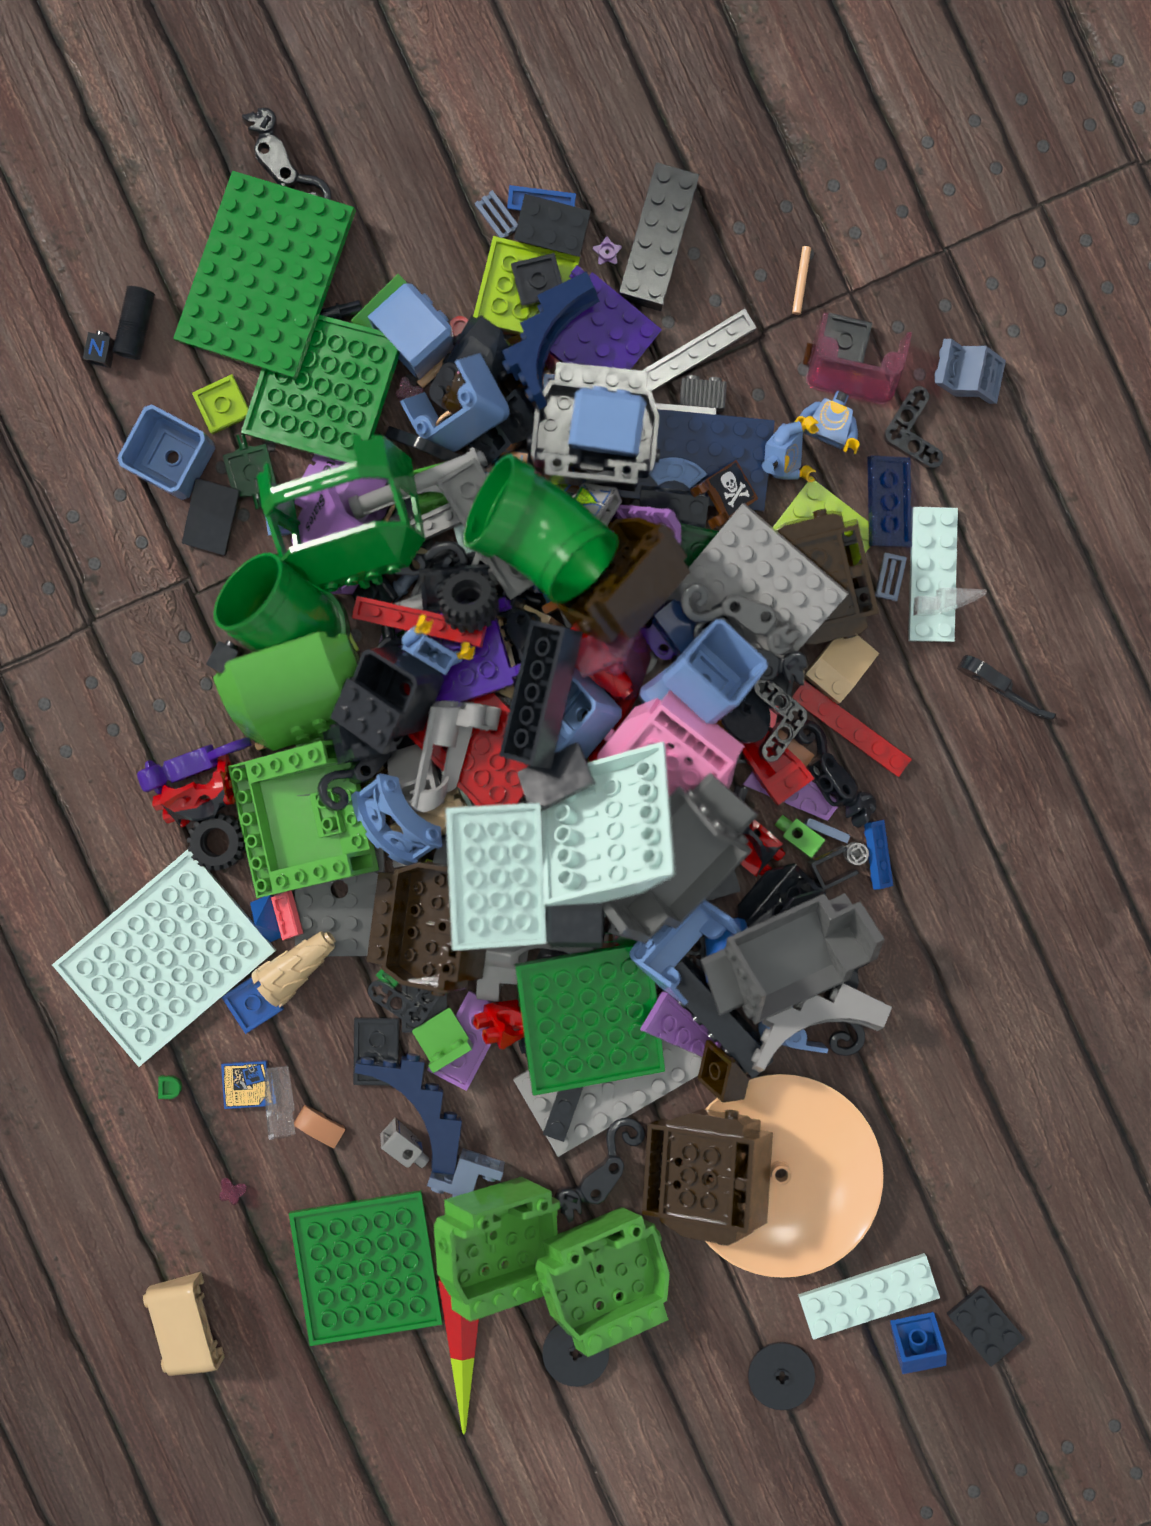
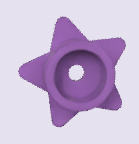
[593,237,622,265]

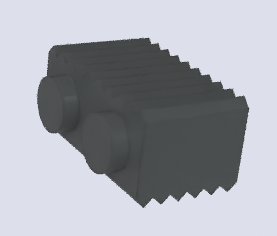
[679,375,727,413]

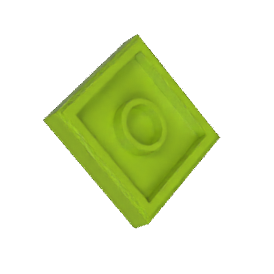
[192,374,249,435]

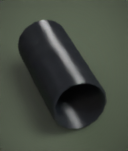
[112,285,155,360]

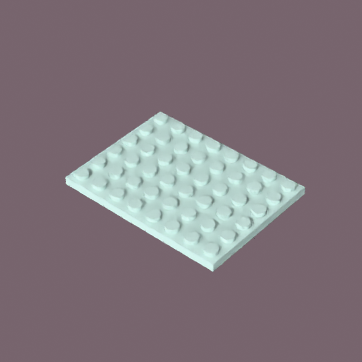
[52,849,276,1067]

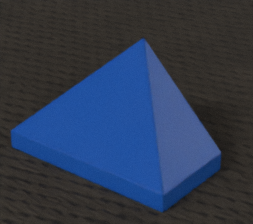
[250,895,282,942]

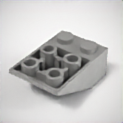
[387,744,444,812]

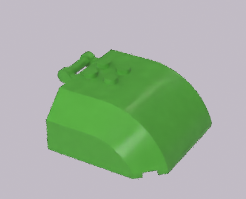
[213,632,360,751]

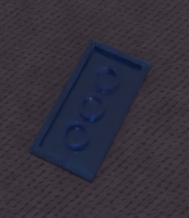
[867,455,912,547]

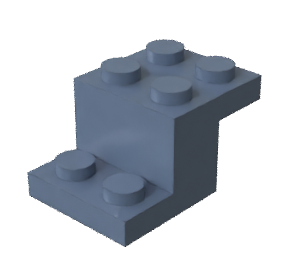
[935,339,1006,404]
[427,1148,505,1197]

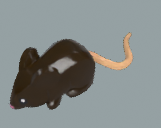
[435,371,466,426]

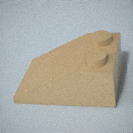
[804,634,879,704]

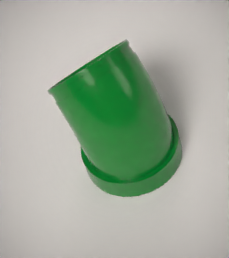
[463,454,619,604]
[214,553,350,653]

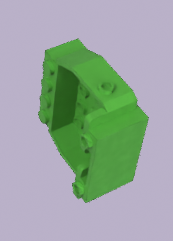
[434,1177,560,1322]
[536,1207,670,1357]

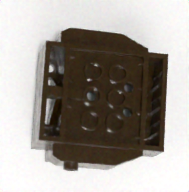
[776,508,879,645]
[557,517,690,643]
[366,862,487,996]
[642,1109,773,1245]

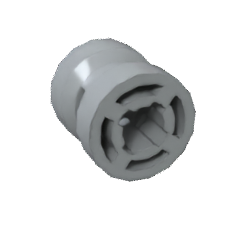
[843,842,869,865]

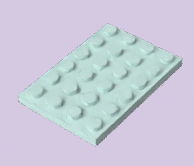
[445,803,546,950]

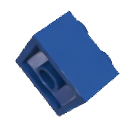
[890,1312,947,1374]

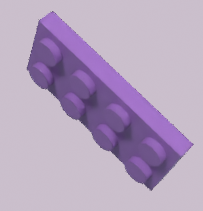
[427,990,493,1091]

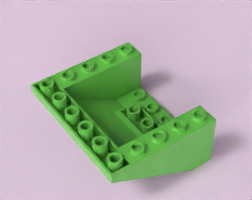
[228,740,379,898]

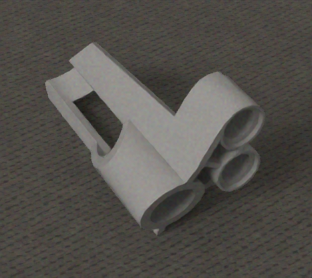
[412,701,501,812]
[476,942,593,1002]

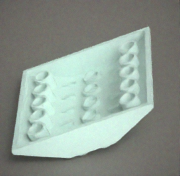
[541,742,675,906]

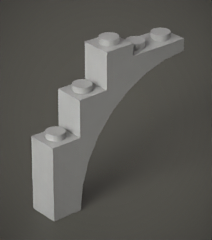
[751,983,892,1072]

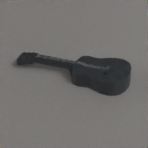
[957,655,1056,719]

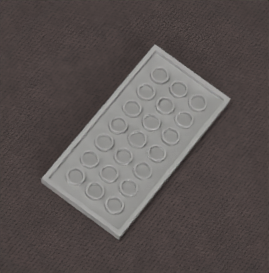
[513,991,702,1157]

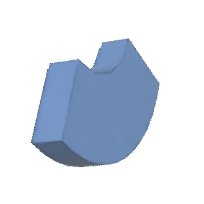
[650,457,707,488]

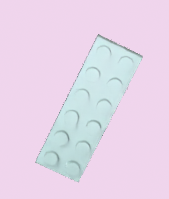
[908,507,958,642]
[798,1253,940,1339]

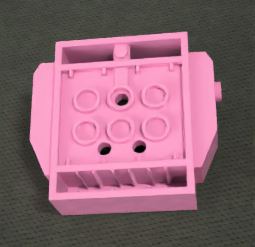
[598,690,744,796]

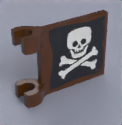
[690,460,758,529]

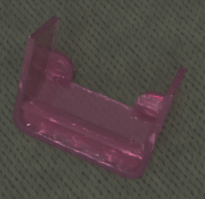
[806,313,912,404]
[576,630,652,703]

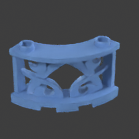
[351,774,442,866]

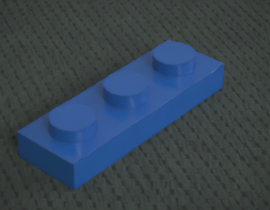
[507,185,576,211]
[864,820,893,890]

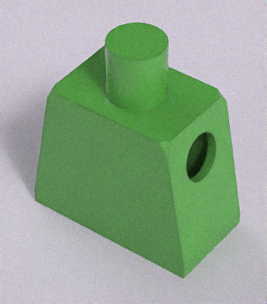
[775,815,825,860]

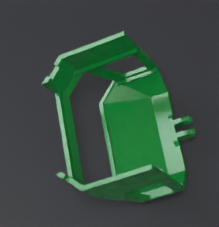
[257,435,425,592]

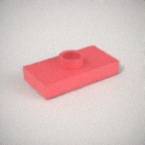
[271,891,303,940]

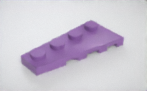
[742,771,838,821]
[640,992,721,1057]

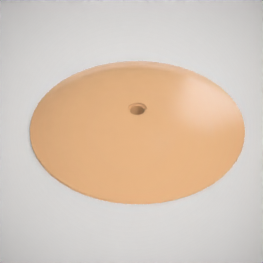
[681,1074,883,1278]

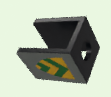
[807,845,859,890]

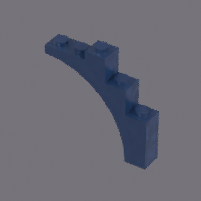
[502,271,600,409]
[355,1053,462,1175]

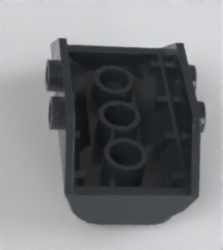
[429,315,513,415]
[737,863,826,928]

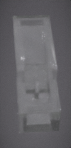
[913,588,987,616]
[265,1066,296,1140]

